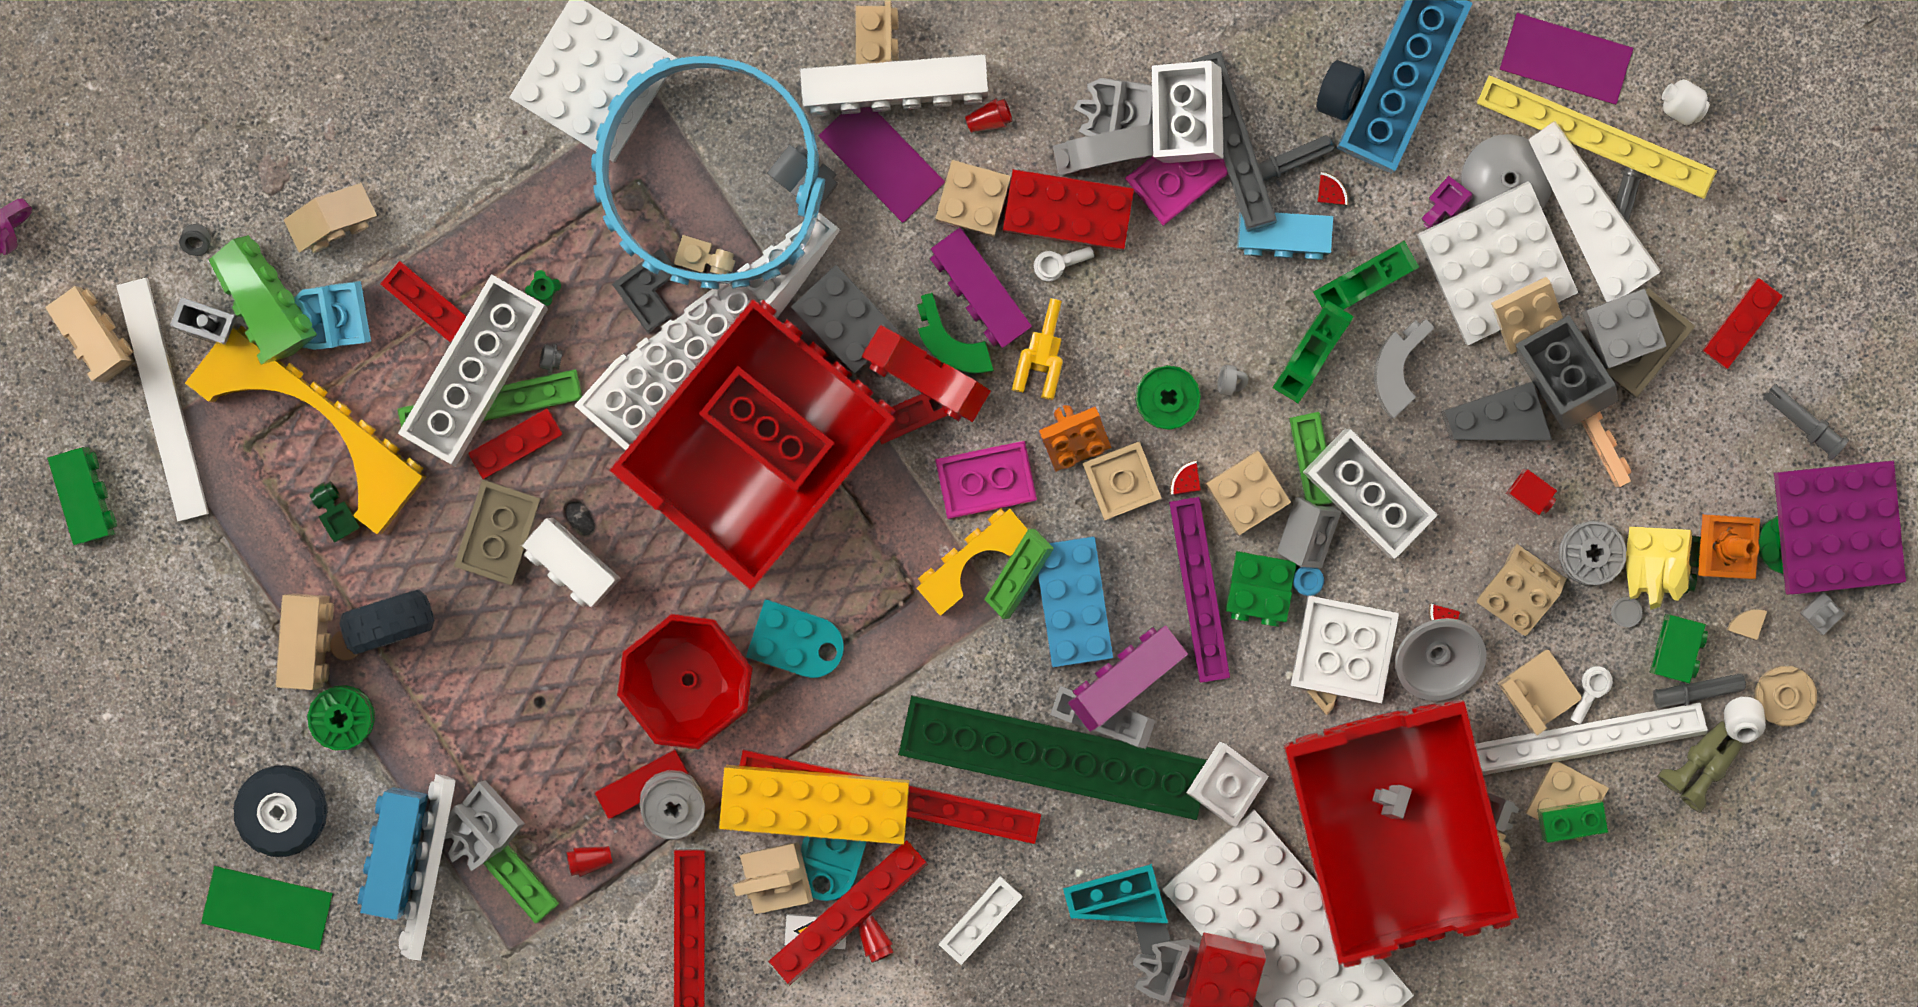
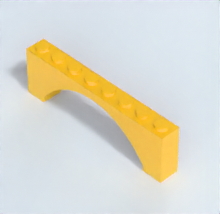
[185,325,427,535]

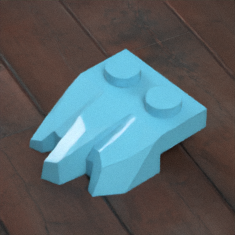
[294,281,371,350]

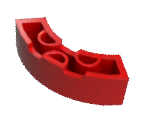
[861,325,991,423]

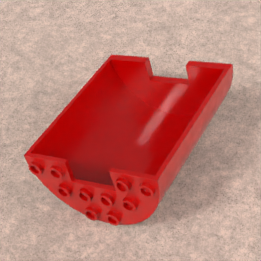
[609,299,895,590]
[1283,700,1519,968]

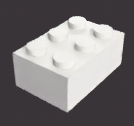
[1152,61,1223,163]
[522,518,621,607]

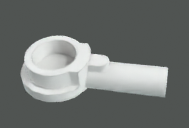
[1034,246,1094,282]
[1570,666,1613,724]

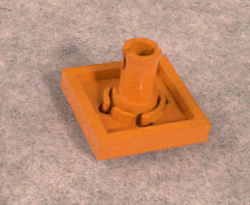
[1039,405,1112,472]
[1698,514,1760,579]

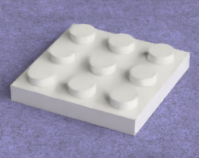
[1291,596,1399,703]

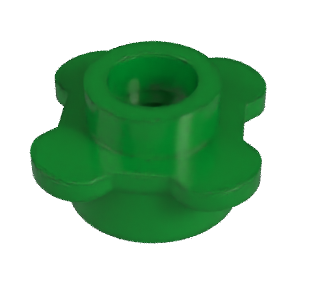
[525,270,561,306]

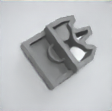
[1073,78,1153,136]
[444,780,525,871]
[1133,939,1200,1003]

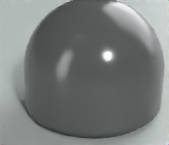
[179,224,211,256]

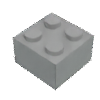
[1581,289,1666,369]

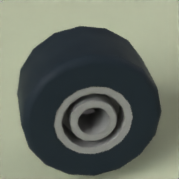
[1316,60,1365,120]

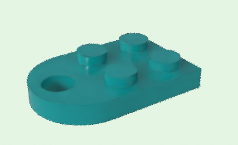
[746,599,844,678]
[801,836,867,901]

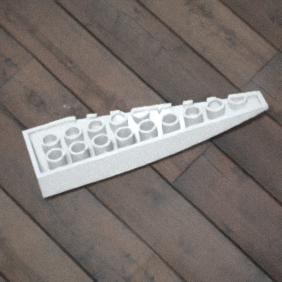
[575,212,840,450]

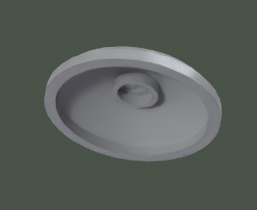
[1461,134,1552,209]
[1395,618,1487,701]

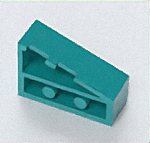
[1063,864,1168,924]

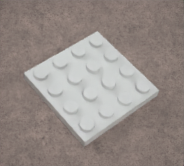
[509,0,677,163]
[1417,181,1578,345]

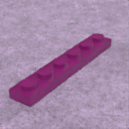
[1169,497,1230,683]

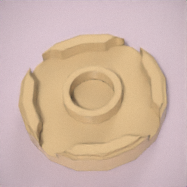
[1755,666,1817,726]

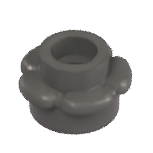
[539,344,562,373]

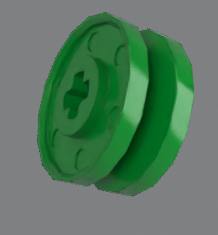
[1135,365,1201,430]
[307,685,375,751]

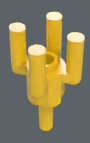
[1011,298,1063,401]

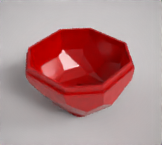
[617,614,753,749]

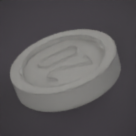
[1611,597,1642,627]

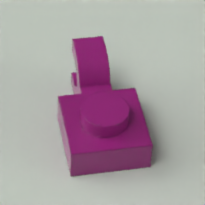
[1421,175,1473,229]

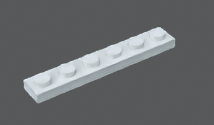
[399,774,456,961]

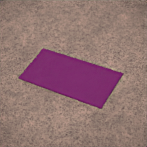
[1499,13,1633,105]
[818,107,945,223]

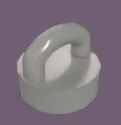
[1217,364,1249,396]

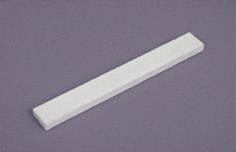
[116,278,209,521]
[1475,703,1708,775]

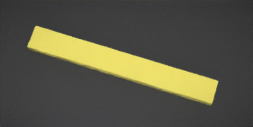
[1477,75,1717,199]

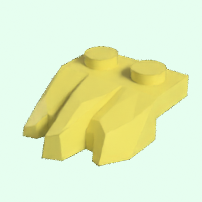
[1626,527,1692,610]

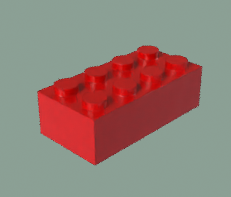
[1003,169,1134,251]
[699,366,835,492]
[1182,932,1266,1007]

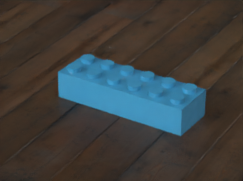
[1336,0,1473,174]

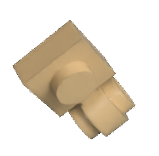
[674,235,735,274]

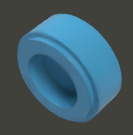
[1293,567,1324,596]

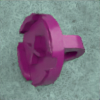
[0,198,32,255]

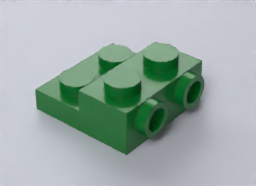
[1225,551,1296,627]

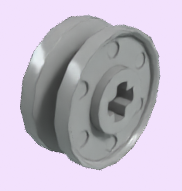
[1559,521,1627,585]
[640,770,705,839]

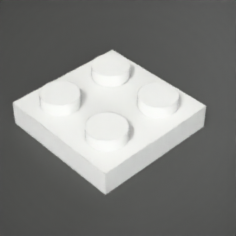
[1186,742,1269,827]

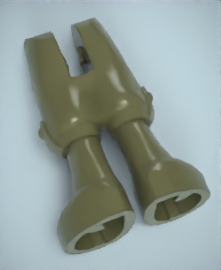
[1657,721,1744,813]

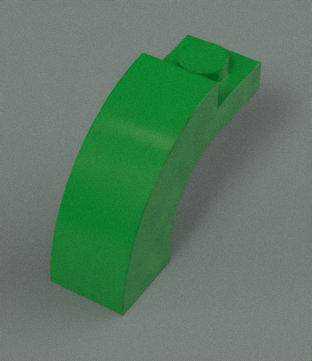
[1313,240,1419,310]
[917,293,994,374]
[1272,300,1354,404]

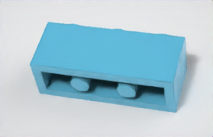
[1237,212,1333,260]

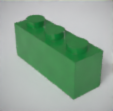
[47,447,117,546]

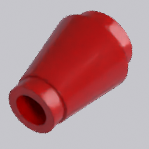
[965,98,1013,133]
[566,846,613,877]
[858,915,894,963]

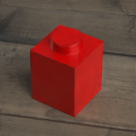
[1505,469,1557,515]

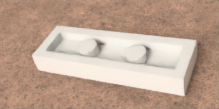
[939,876,1023,965]

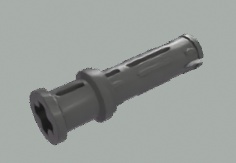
[1763,383,1849,460]

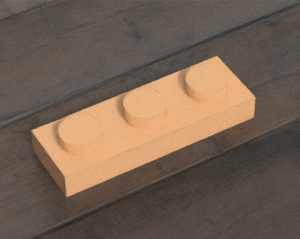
[1581,412,1631,487]

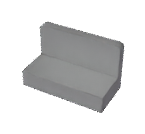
[1277,497,1341,568]

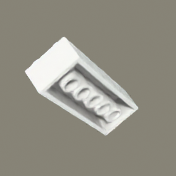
[800,55,988,116]
[398,274,548,467]

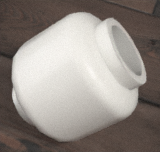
[1662,79,1710,125]
[1724,697,1766,743]

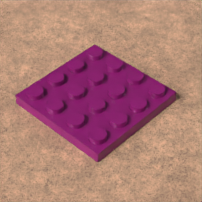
[1774,460,1906,595]

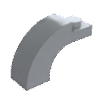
[1053,124,1154,176]
[1374,319,1434,419]
[1050,686,1156,749]

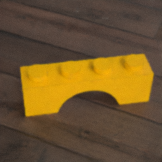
[917,508,1028,616]

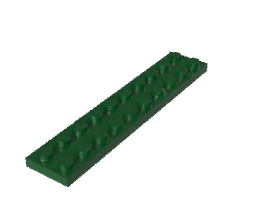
[898,695,1208,820]

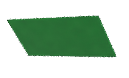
[201,866,333,951]

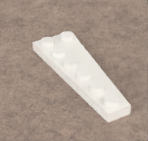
[1528,121,1661,302]

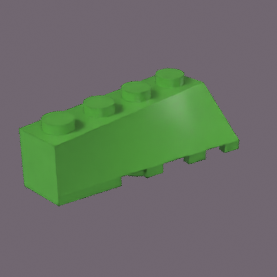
[209,235,317,365]

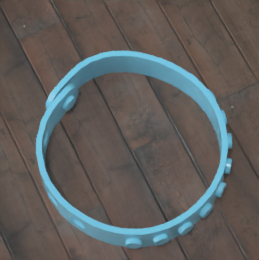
[591,56,825,289]

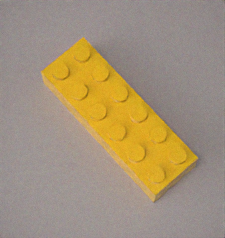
[719,765,910,844]

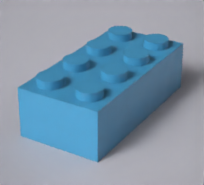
[1038,536,1113,667]
[357,787,428,920]

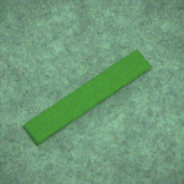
[397,369,583,439]

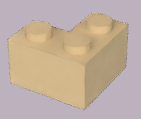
[284,183,377,253]

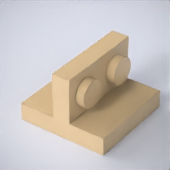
[733,842,813,914]

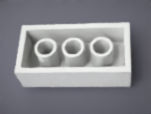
[1303,428,1437,559]

